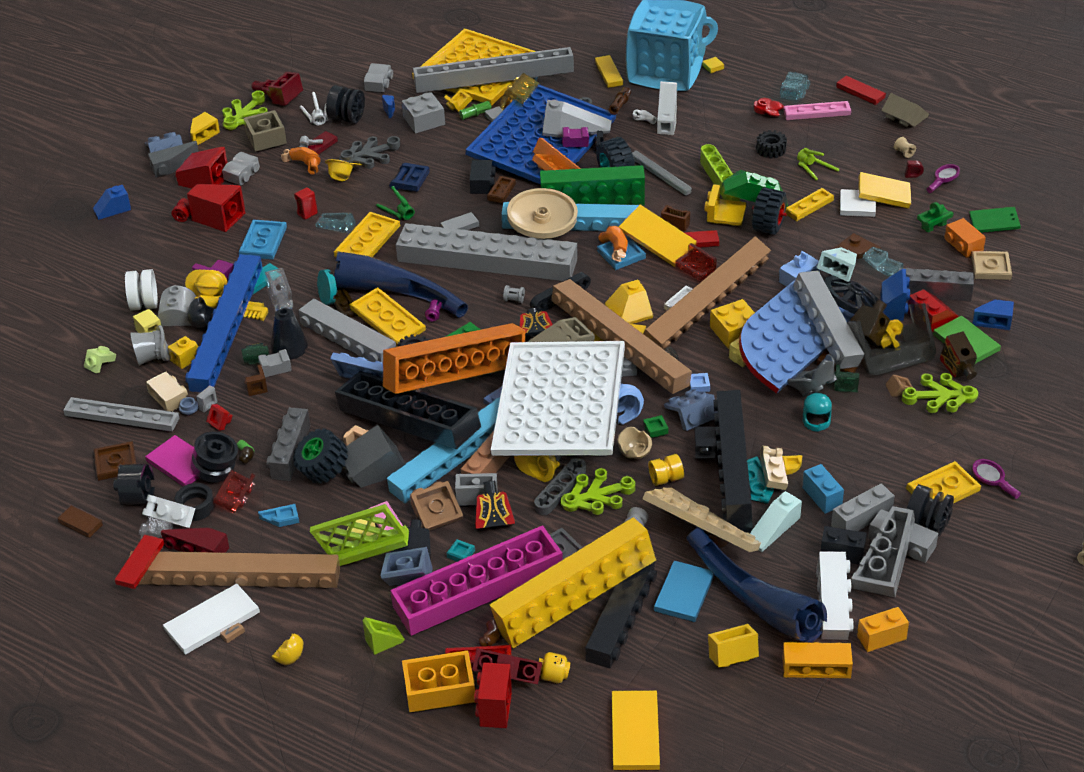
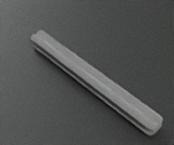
[632,151,692,196]

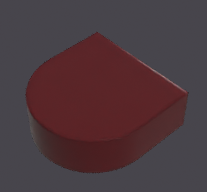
[904,160,924,178]

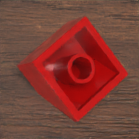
[908,289,959,333]

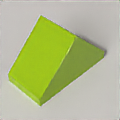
[362,617,405,655]

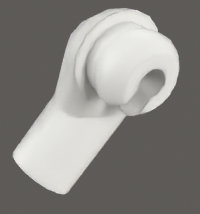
[632,109,657,124]

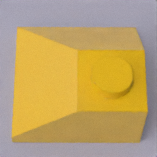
[605,280,653,324]

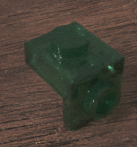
[832,364,859,392]

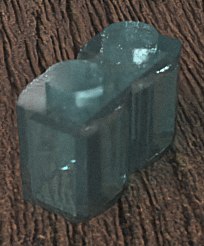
[780,71,810,102]

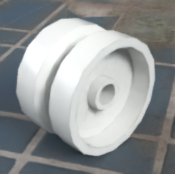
[125,269,158,311]

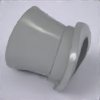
[131,325,170,366]

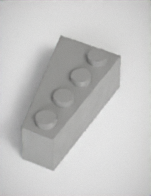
[851,506,915,597]

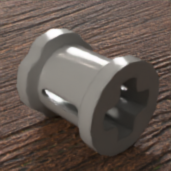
[503,285,525,304]

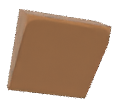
[886,375,913,397]

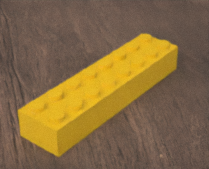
[489,517,656,648]

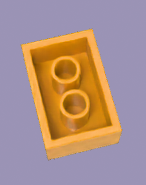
[402,650,475,712]

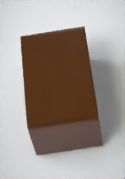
[661,205,690,231]

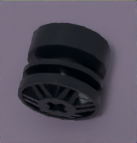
[326,85,365,123]
[907,484,954,537]

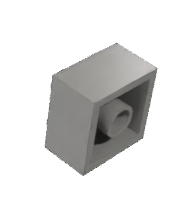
[402,92,445,133]

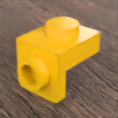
[444,89,473,112]

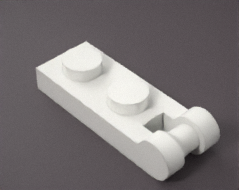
[142,495,195,528]

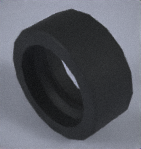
[174,483,215,521]

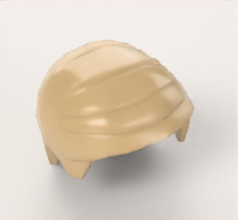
[618,427,652,459]

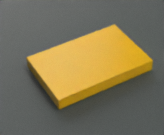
[859,172,911,208]
[906,461,981,504]

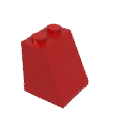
[175,147,227,189]
[187,184,246,232]

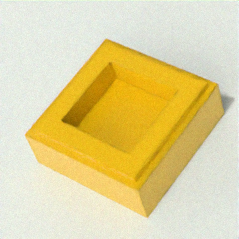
[702,57,724,73]

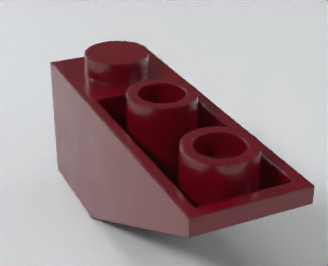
[161,528,229,553]

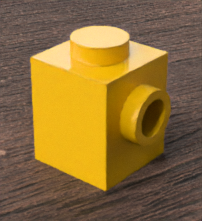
[168,336,198,369]

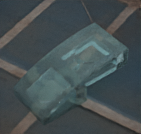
[863,247,904,277]

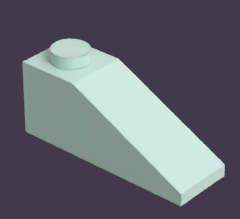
[750,491,802,552]

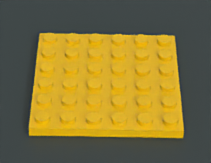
[412,29,536,105]

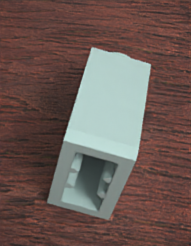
[817,247,857,282]

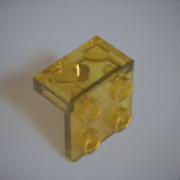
[499,73,539,110]

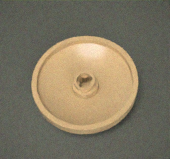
[507,188,578,239]

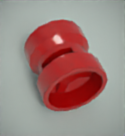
[171,198,191,222]

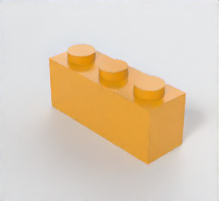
[782,642,853,678]

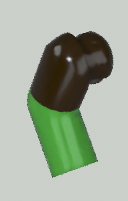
[237,440,255,464]

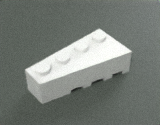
[816,552,853,640]

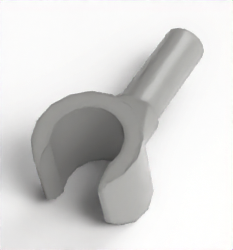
[299,136,323,148]

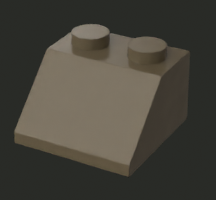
[881,93,929,127]

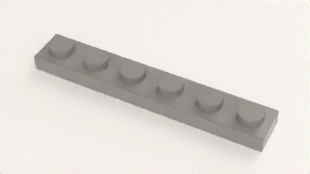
[63,397,180,431]

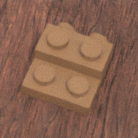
[409,481,463,531]

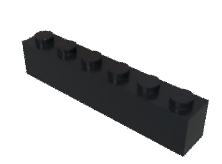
[585,561,657,669]

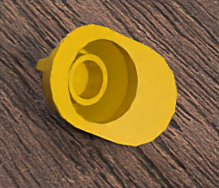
[325,159,362,181]
[185,269,228,297]
[514,455,560,482]

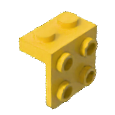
[704,184,746,226]

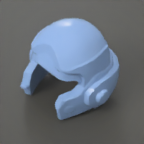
[617,384,644,425]

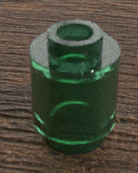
[241,343,269,364]

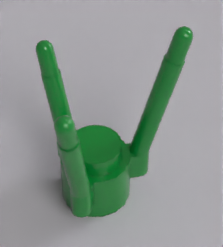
[376,186,415,220]

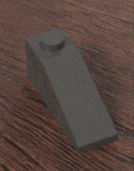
[148,141,199,177]

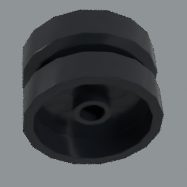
[191,431,238,482]

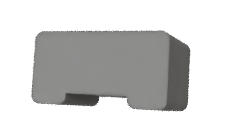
[258,349,292,377]

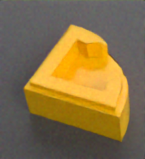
[782,455,802,475]

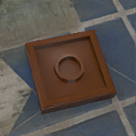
[94,441,137,481]

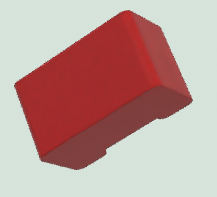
[294,187,318,220]

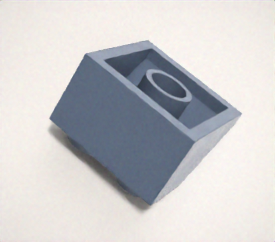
[381,547,433,586]

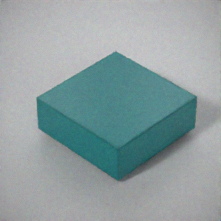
[447,539,475,562]

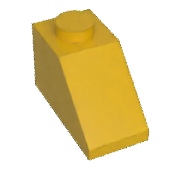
[190,112,220,145]

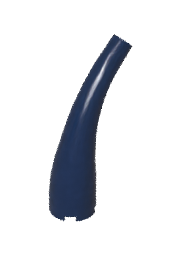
[334,251,468,318]
[686,527,827,643]

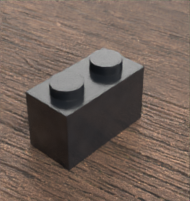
[469,160,496,194]
[821,526,867,565]

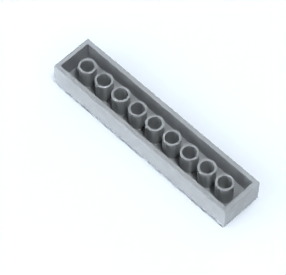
[396,223,577,281]

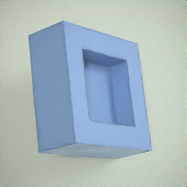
[690,373,710,392]

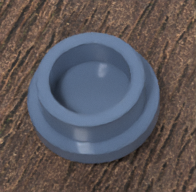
[179,397,198,415]

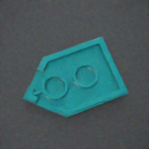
[747,457,775,504]

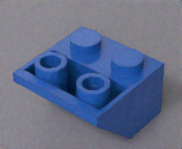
[880,269,910,321]

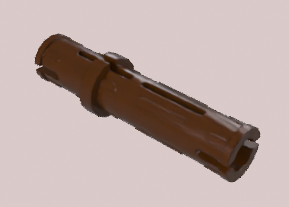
[608,87,631,115]

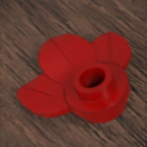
[753,98,784,116]

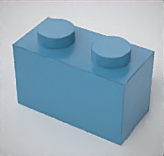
[802,464,844,514]

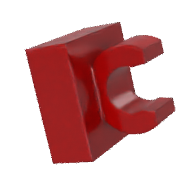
[206,404,233,430]

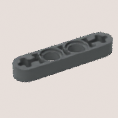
[534,458,586,515]

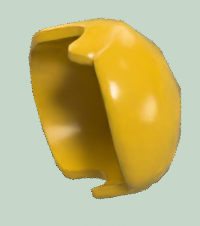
[271,633,304,665]

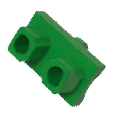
[917,202,953,233]

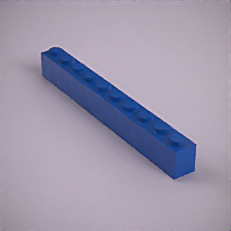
[185,254,263,392]

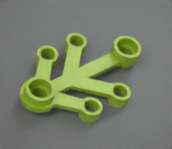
[222,91,268,130]
[902,373,978,413]
[561,468,635,515]

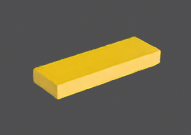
[595,55,623,88]
[785,188,834,221]

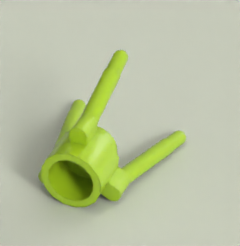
[797,148,839,180]

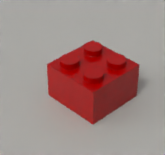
[474,663,512,728]

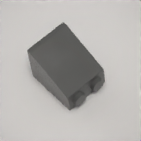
[344,425,406,488]

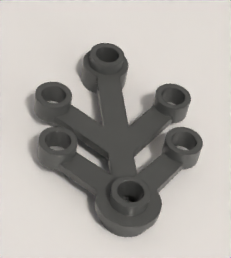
[339,136,400,169]

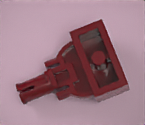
[251,72,303,106]

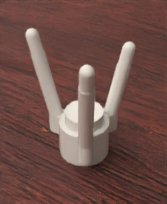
[300,92,328,125]

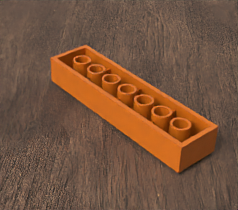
[383,323,525,394]

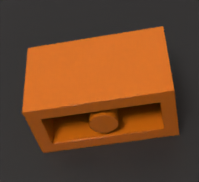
[944,218,986,258]

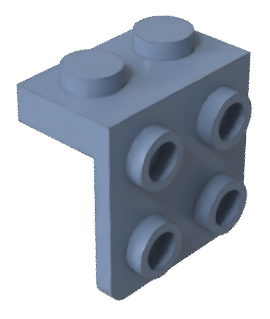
[145,132,183,153]
[664,389,718,431]

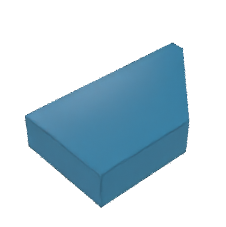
[258,504,299,527]

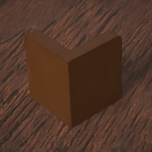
[245,365,268,396]

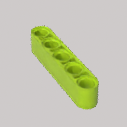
[700,144,741,201]

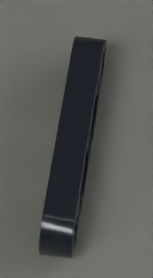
[530,272,591,312]

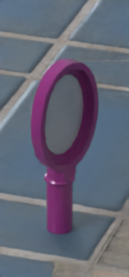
[927,164,960,193]
[972,459,1021,499]

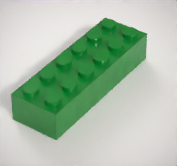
[540,165,645,205]

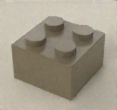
[244,110,287,152]

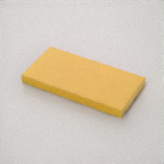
[619,205,696,267]
[334,212,400,257]
[350,287,426,347]
[612,691,660,770]

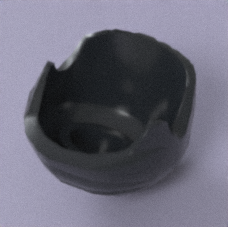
[187,297,214,328]

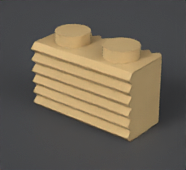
[146,371,188,412]

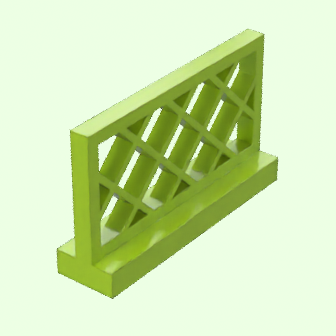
[310,504,409,566]

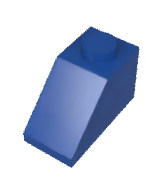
[93,185,131,220]
[972,300,1014,330]

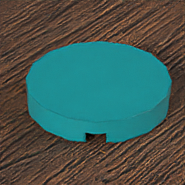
[317,269,337,305]

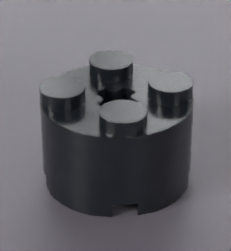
[113,464,155,505]

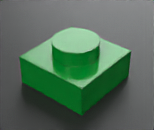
[643,415,668,438]

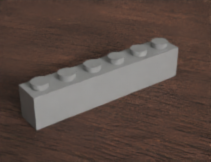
[793,271,864,369]
[299,299,396,363]

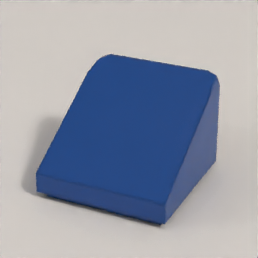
[382,95,395,118]

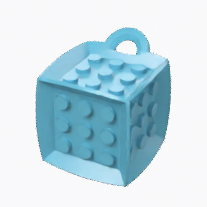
[626,0,718,91]

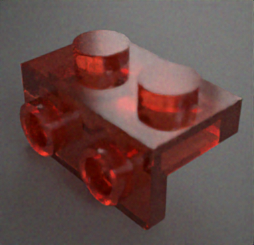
[675,243,717,282]
[213,470,256,513]

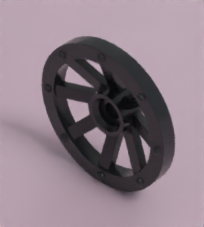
[824,276,878,314]

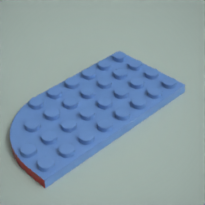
[739,279,854,393]

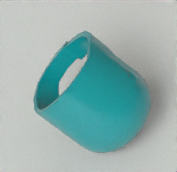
[802,393,832,432]

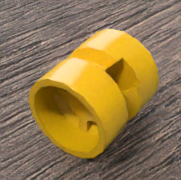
[648,454,684,486]

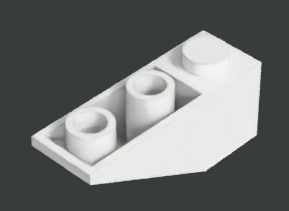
[657,81,677,135]

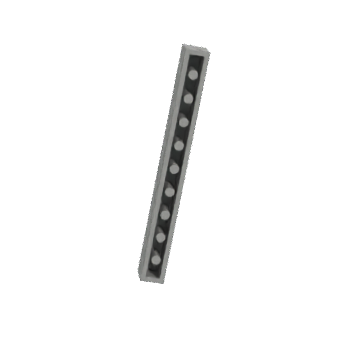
[413,47,574,93]

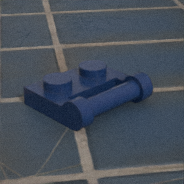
[389,163,430,192]

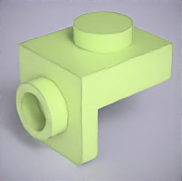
[84,346,116,373]

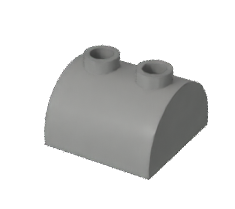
[157,285,196,326]

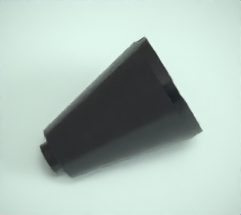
[271,308,308,360]

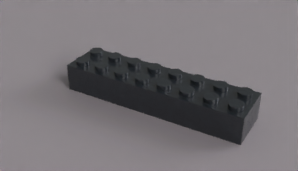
[335,371,481,449]
[713,390,753,533]

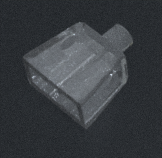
[265,268,293,311]

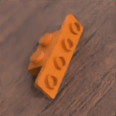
[532,138,581,170]

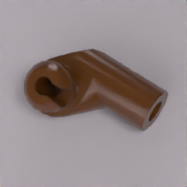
[479,620,500,646]

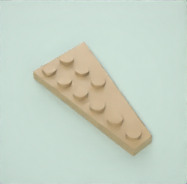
[643,487,761,552]

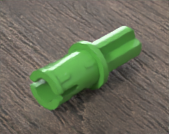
[459,101,491,120]

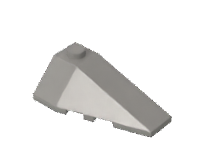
[542,100,612,137]

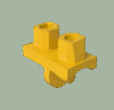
[880,320,903,349]

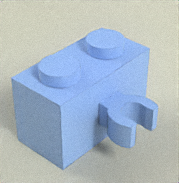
[779,251,820,287]

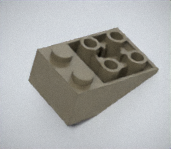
[528,317,595,342]

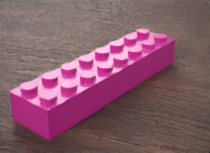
[390,525,563,636]

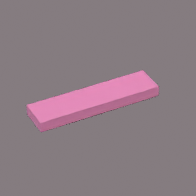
[783,101,851,120]

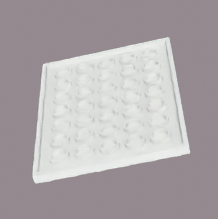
[491,341,625,456]

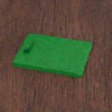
[969,207,1021,233]

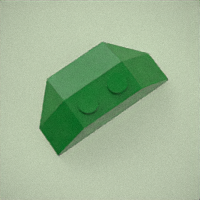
[722,170,788,208]

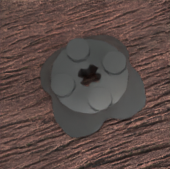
[787,354,837,397]

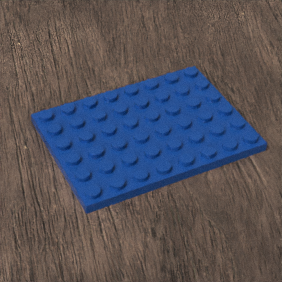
[465,82,616,184]

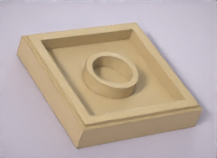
[971,251,1012,280]

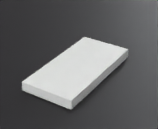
[163,584,260,655]

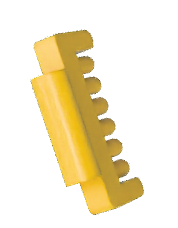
[243,301,268,321]

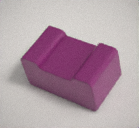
[562,127,589,147]

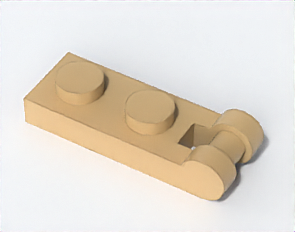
[760,445,788,490]

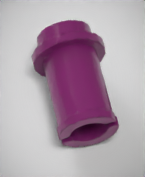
[425,300,442,322]

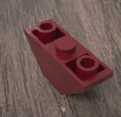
[472,648,542,685]

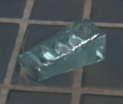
[315,213,356,233]

